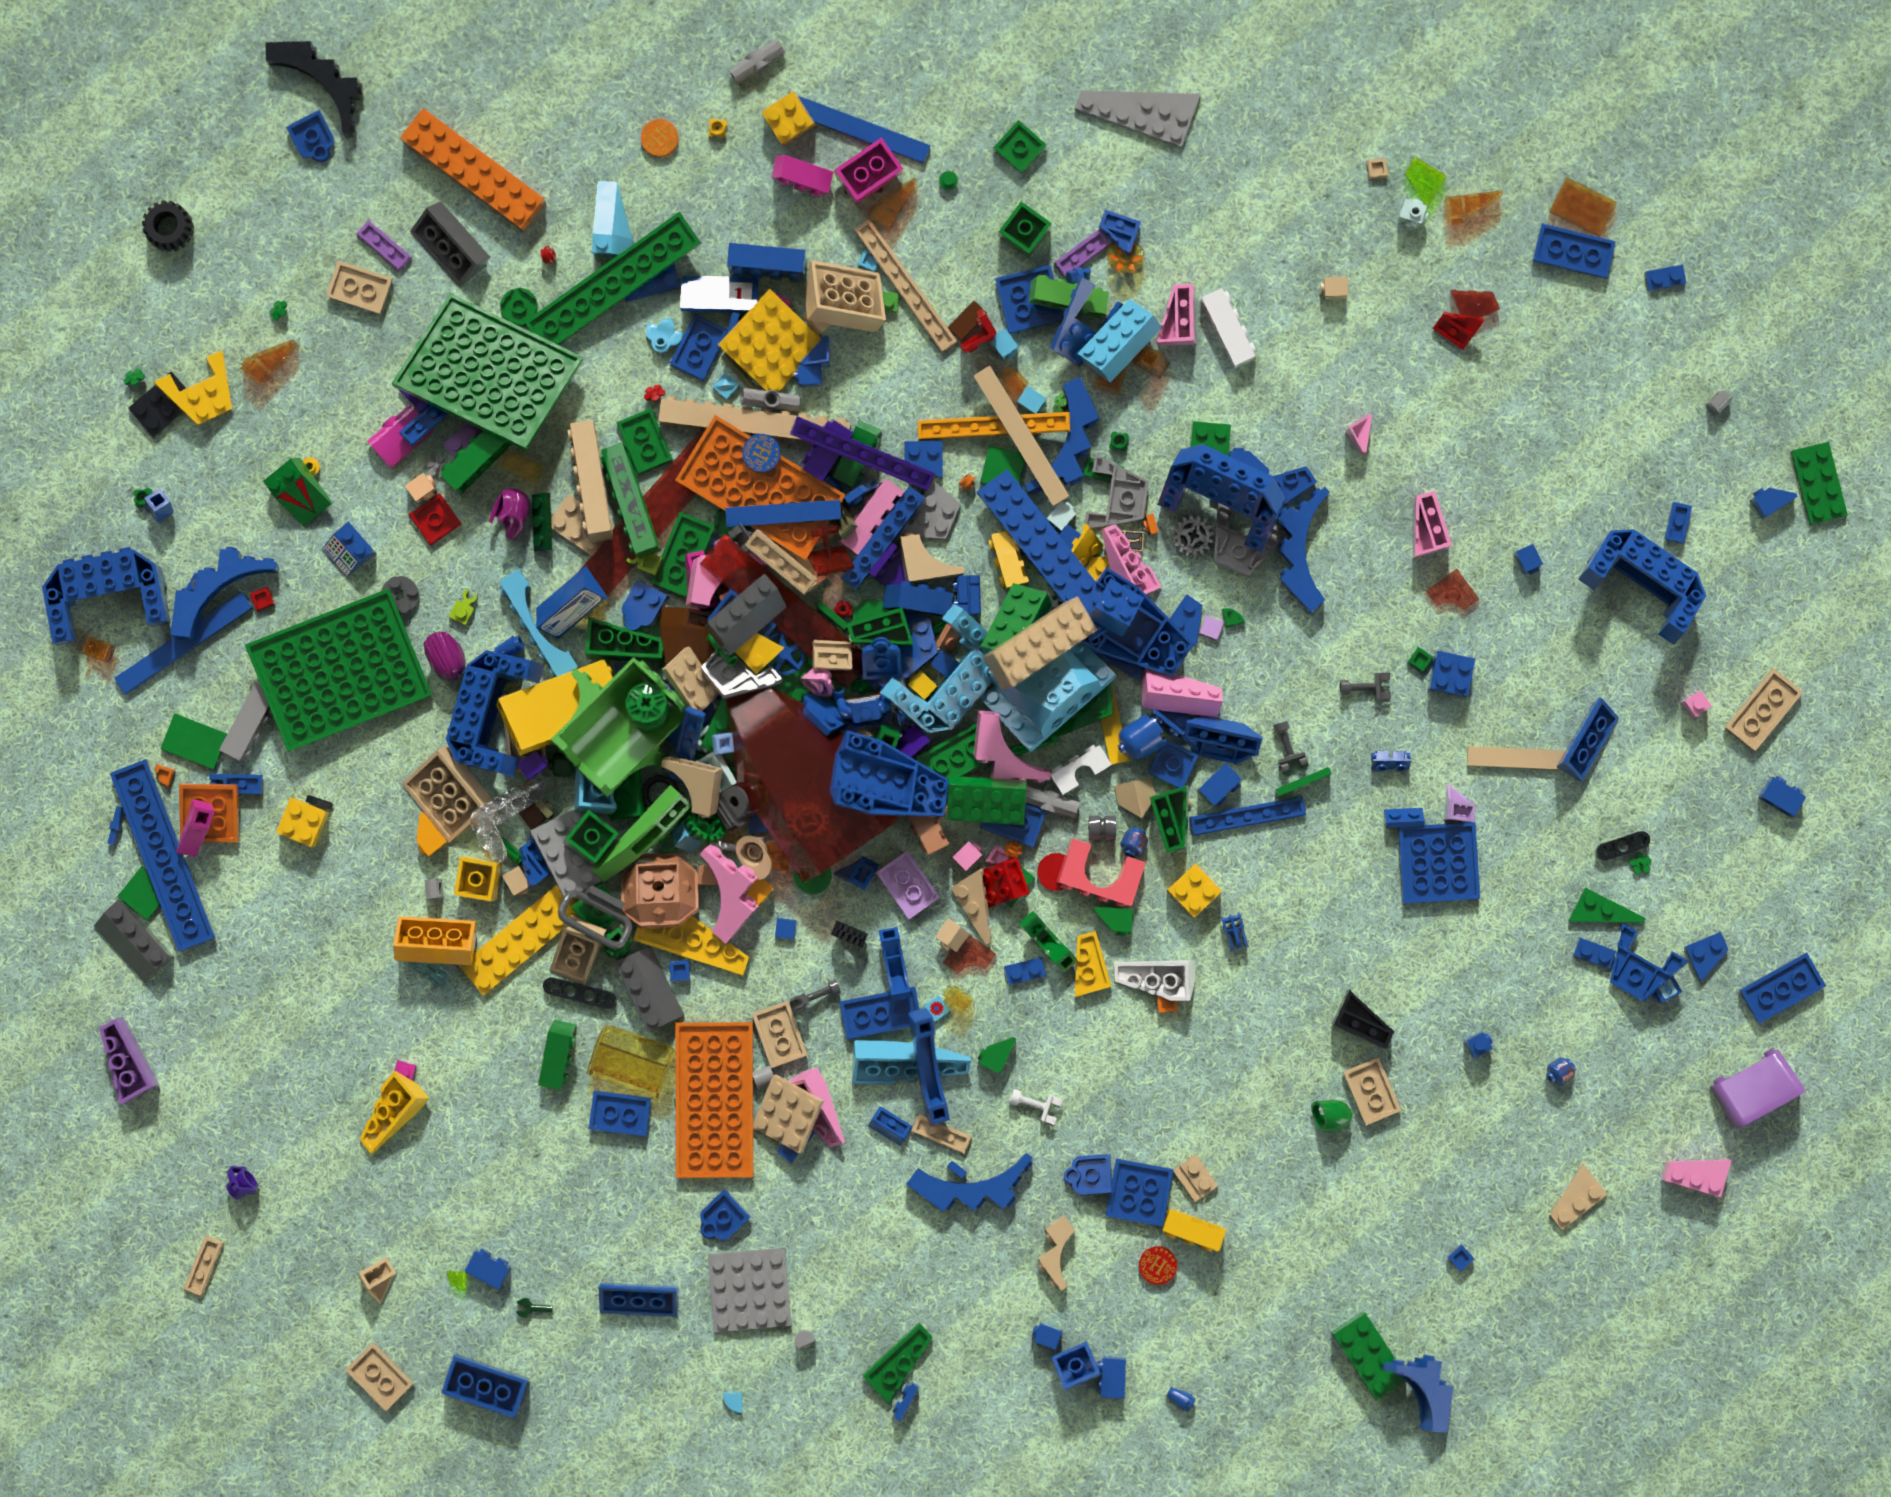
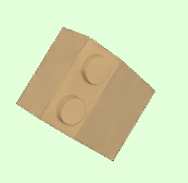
[550,915,606,985]

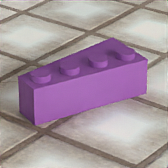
[99,1017,159,1105]

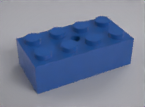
[727,243,807,282]
[441,1354,530,1418]

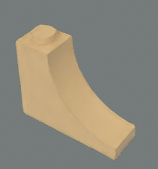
[898,532,965,585]
[661,756,723,818]

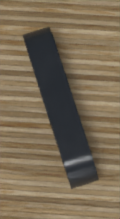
[1595,831,1650,861]

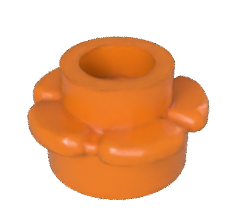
[958,473,976,491]
[1004,841,1023,858]

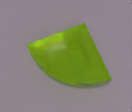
[447,1271,467,1291]

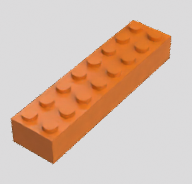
[400,108,546,232]

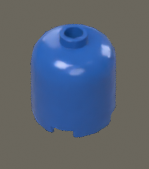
[1118,713,1167,760]

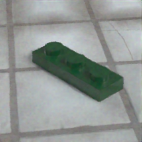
[532,492,552,552]

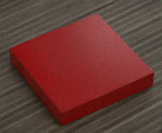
[408,493,462,546]

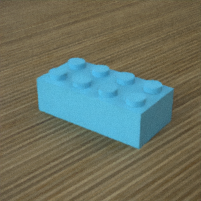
[1077,299,1162,383]

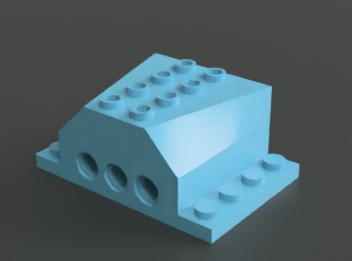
[980,641,1117,753]

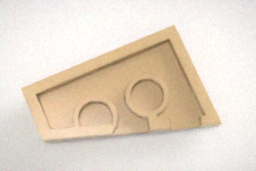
[1549,1163,1607,1230]

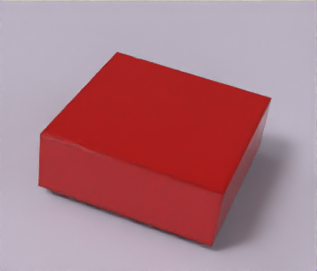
[250,587,275,612]

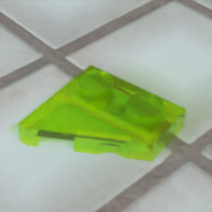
[1404,157,1447,208]

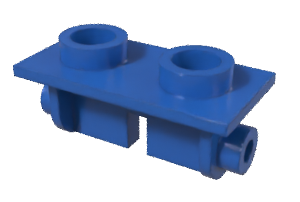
[1371,751,1412,771]

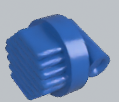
[1066,267,1091,284]

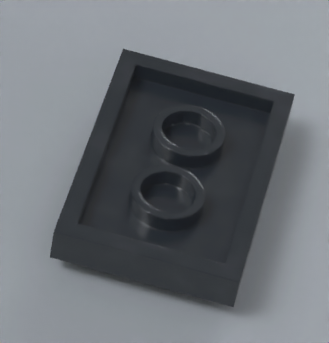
[128,371,186,438]

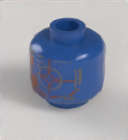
[1120,828,1148,858]
[1546,1057,1576,1086]

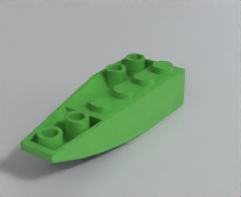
[591,785,692,882]

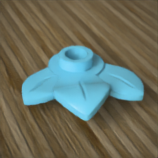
[646,318,683,353]

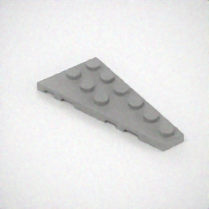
[1074,90,1201,148]

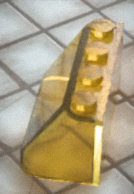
[586,1025,675,1099]

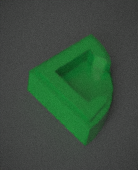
[1222,608,1245,628]

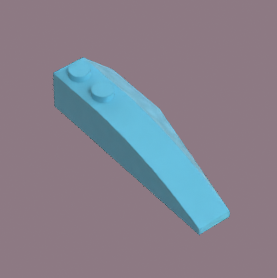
[852,1040,971,1084]

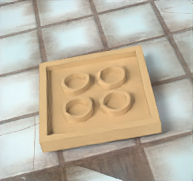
[753,1075,824,1153]

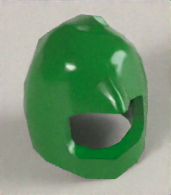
[1311,1099,1353,1133]

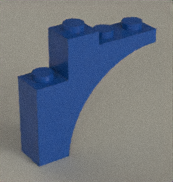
[1383,1354,1454,1433]

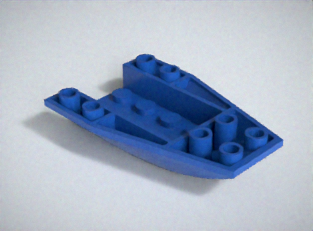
[1081,567,1194,676]
[830,731,949,817]

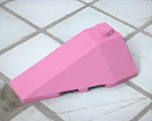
[1101,524,1162,595]
[788,1067,845,1148]

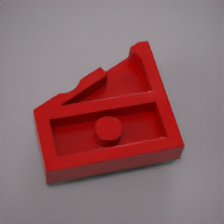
[1432,312,1485,350]

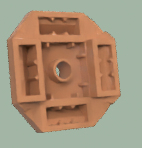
[621,853,699,929]

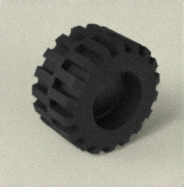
[142,200,194,252]

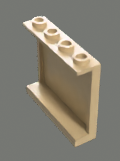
[745,529,832,594]

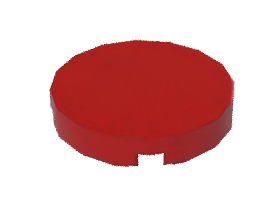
[1037,853,1065,891]

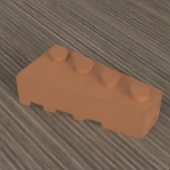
[905,816,949,855]

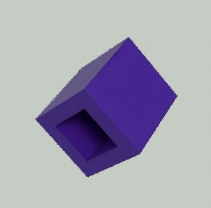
[517,751,549,780]

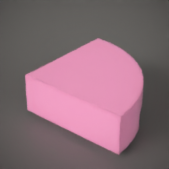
[986,845,1010,864]

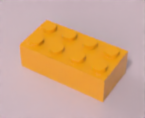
[393,916,477,965]

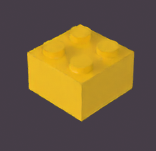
[762,91,816,146]
[276,797,330,848]
[454,856,503,901]
[1167,863,1222,918]

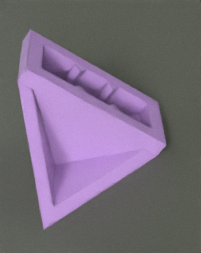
[1444,783,1476,822]

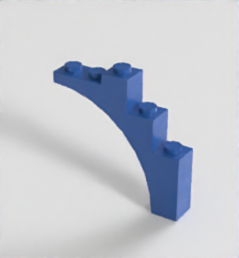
[1025,377,1099,495]
[1276,487,1330,614]
[170,547,279,641]
[906,1153,1033,1212]

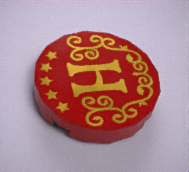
[1139,1246,1177,1285]

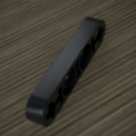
[543,977,617,1009]

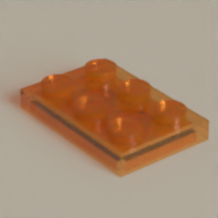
[1548,177,1617,237]

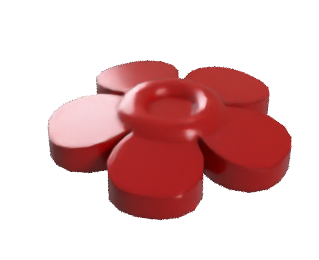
[644,385,666,402]

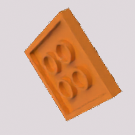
[179,783,239,843]

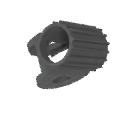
[716,784,762,831]

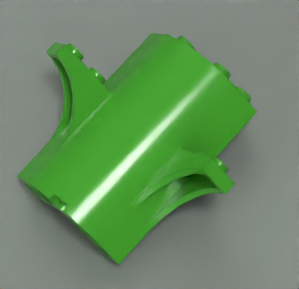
[551,657,687,797]

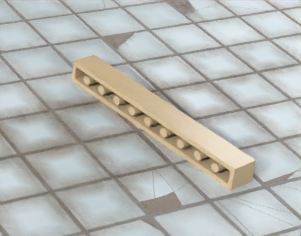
[658,396,851,443]

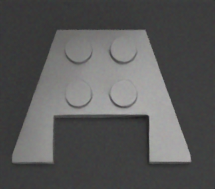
[1085,455,1149,528]
[899,480,961,540]
[1213,503,1287,577]
[701,652,782,699]

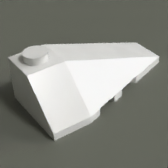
[1114,960,1195,1001]

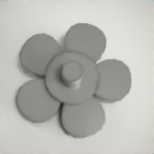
[427,456,447,478]

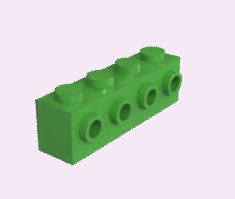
[1028,275,1109,319]

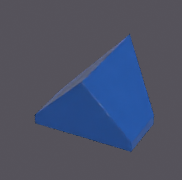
[800,335,830,367]
[832,856,879,891]

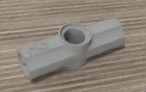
[729,39,785,84]
[740,388,800,413]
[1025,785,1080,818]

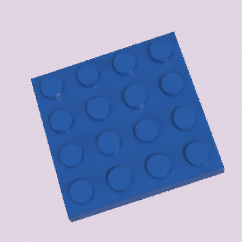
[1398,822,1480,903]

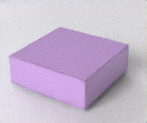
[1199,615,1224,640]

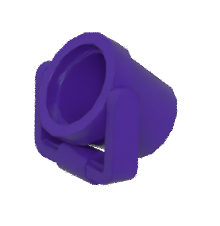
[226,1166,258,1200]

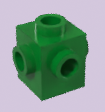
[603,927,632,960]

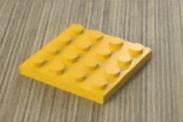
[718,289,821,392]

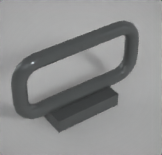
[558,885,632,949]

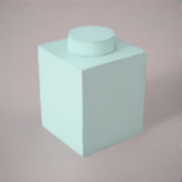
[1047,501,1076,533]

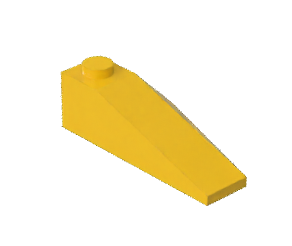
[360,1071,429,1154]

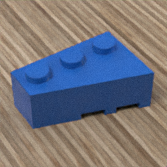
[883,581,953,616]

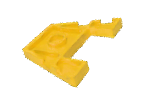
[154,350,232,426]

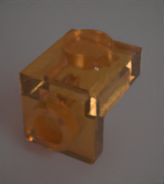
[81,636,116,664]

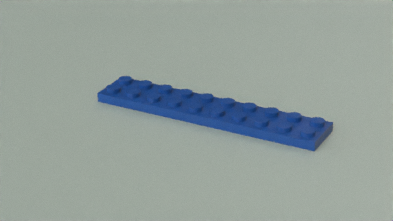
[977,470,1108,641]
[110,759,216,952]

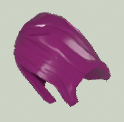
[489,488,530,541]
[424,632,466,681]

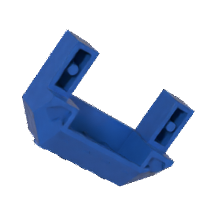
[1157,444,1286,553]
[1578,529,1706,645]
[42,547,171,646]
[446,650,545,777]

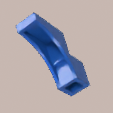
[878,927,912,1001]

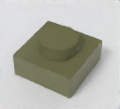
[535,799,555,819]

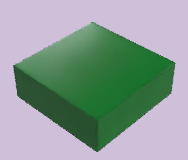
[1407,647,1434,673]

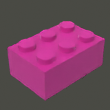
[834,137,903,205]

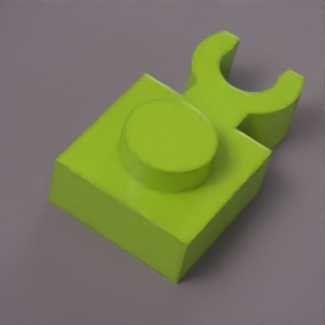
[627,550,663,576]
[448,589,478,626]

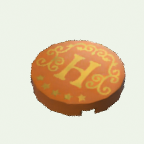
[640,119,679,157]

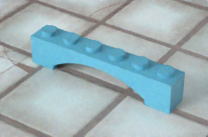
[499,569,580,678]

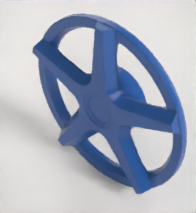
[767,631,805,675]

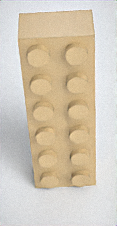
[568,420,614,543]
[983,597,1097,691]

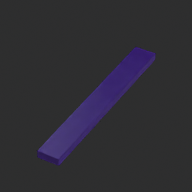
[789,416,935,491]

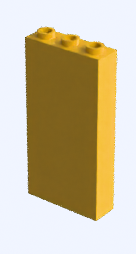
[496,659,613,756]

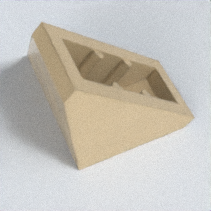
[1114,778,1155,818]
[357,1257,396,1305]

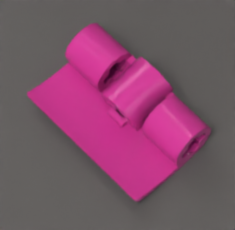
[367,404,434,468]

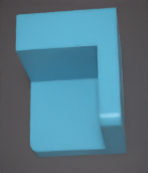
[672,821,704,853]

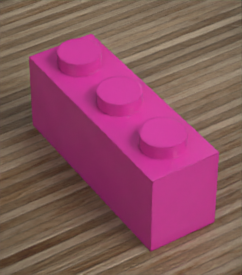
[771,155,833,197]

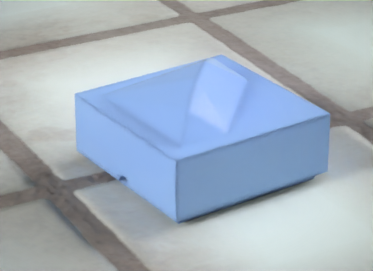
[712,733,734,755]

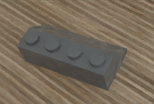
[410,201,490,287]
[704,574,786,656]
[94,900,174,983]
[615,946,684,1032]

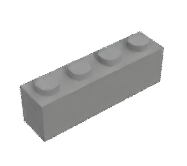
[219,682,271,762]

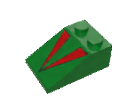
[263,458,333,526]

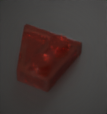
[1450,289,1500,318]

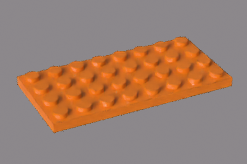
[675,415,846,560]
[675,1022,753,1178]

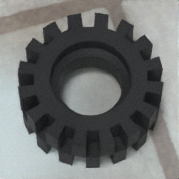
[830,920,868,948]

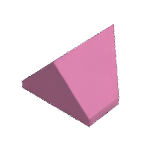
[1345,414,1372,455]

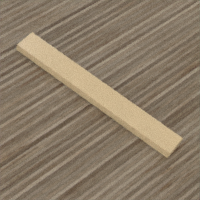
[853,219,958,353]
[974,366,1069,506]

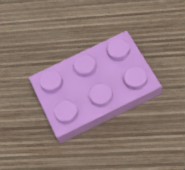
[876,851,940,919]

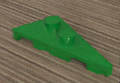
[1568,887,1646,923]

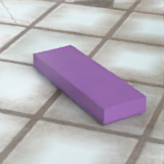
[356,220,412,272]
[1054,230,1111,278]

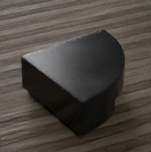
[305,795,333,810]

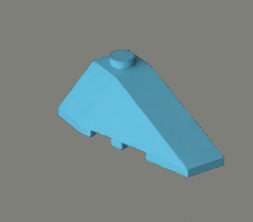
[592,181,633,258]

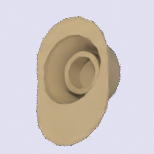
[736,836,772,880]

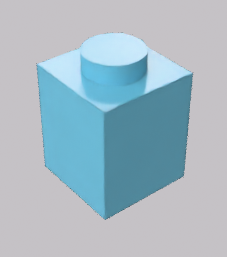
[989,328,1018,360]
[1017,386,1047,414]

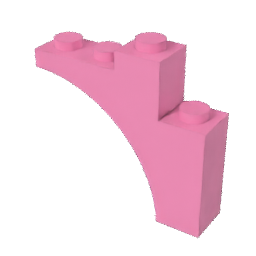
[686,537,770,609]
[973,710,1051,783]
[700,844,759,944]

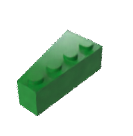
[585,616,664,663]

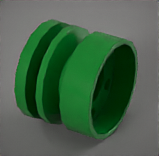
[626,683,669,730]

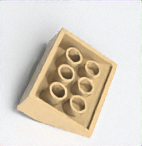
[805,260,886,333]
[402,745,496,843]

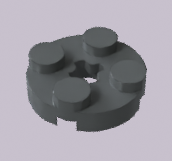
[381,576,420,615]

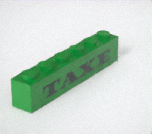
[600,442,661,558]

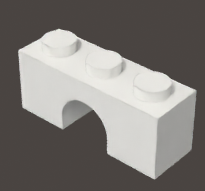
[1051,745,1112,796]

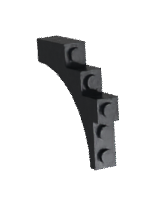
[265,41,363,138]

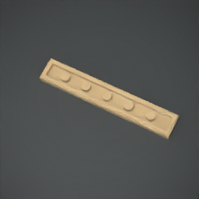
[1467,746,1565,770]

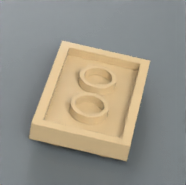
[326,261,393,315]
[551,494,615,558]
[662,647,720,712]
[752,1001,808,1068]
[1343,1057,1402,1126]
[345,1342,414,1411]

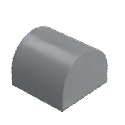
[1706,390,1732,415]
[424,879,444,899]
[753,1065,774,1090]
[795,1329,816,1349]

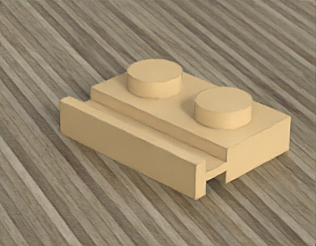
[812,640,852,671]
[1173,1154,1218,1202]

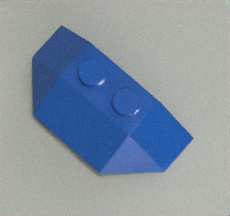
[1183,716,1263,764]

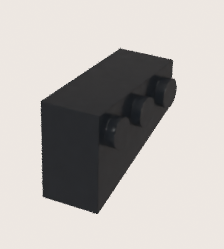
[1331,989,1395,1049]

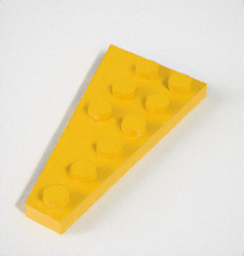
[633,888,749,975]

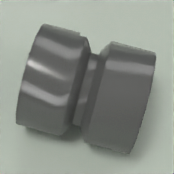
[1088,815,1116,840]

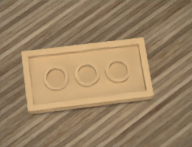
[1724,668,1803,752]

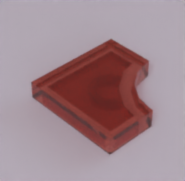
[1426,569,1479,611]
[943,935,996,974]

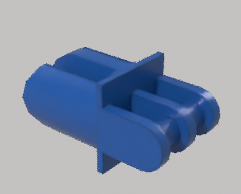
[1221,912,1249,952]

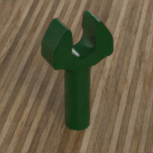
[516,1298,553,1318]

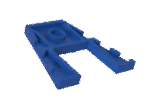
[1050,275,1124,367]

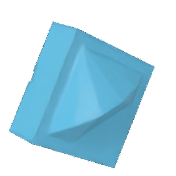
[712,373,739,400]

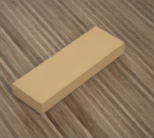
[911,1114,972,1154]
[183,1235,224,1297]

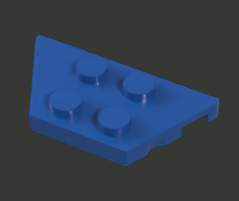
[889,609,938,680]

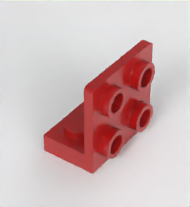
[960,308,997,353]
[982,857,1030,908]

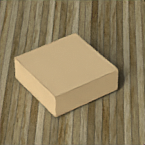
[1366,158,1388,180]

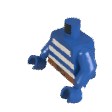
[833,679,891,723]

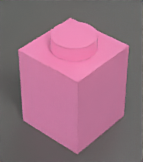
[1681,690,1712,718]
[952,842,982,871]

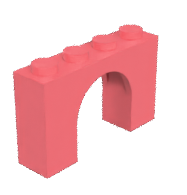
[1057,838,1146,909]

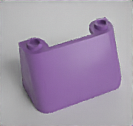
[1710,1048,1806,1128]

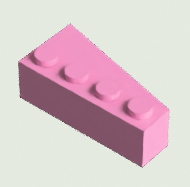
[840,478,904,556]
[1140,668,1223,718]

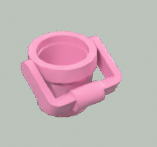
[801,669,834,696]

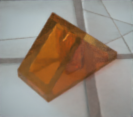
[1092,366,1127,396]

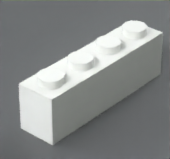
[1201,288,1257,369]

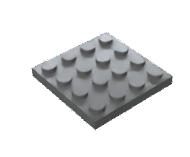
[530,809,633,897]
[708,1248,792,1332]

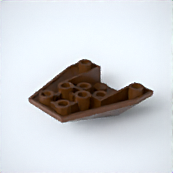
[659,607,715,687]

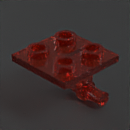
[808,525,854,577]

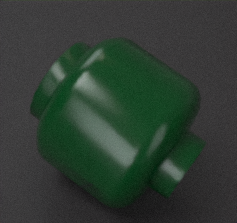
[548,752,575,777]

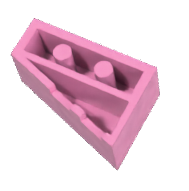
[1156,284,1196,346]
[1413,491,1452,559]
[1661,1159,1731,1197]

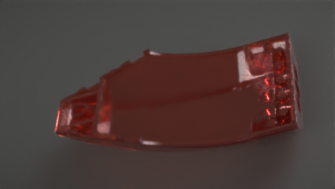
[726,686,899,883]

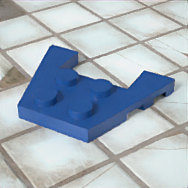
[1610,924,1689,1002]

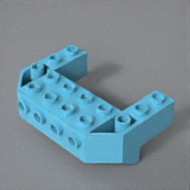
[880,604,992,733]

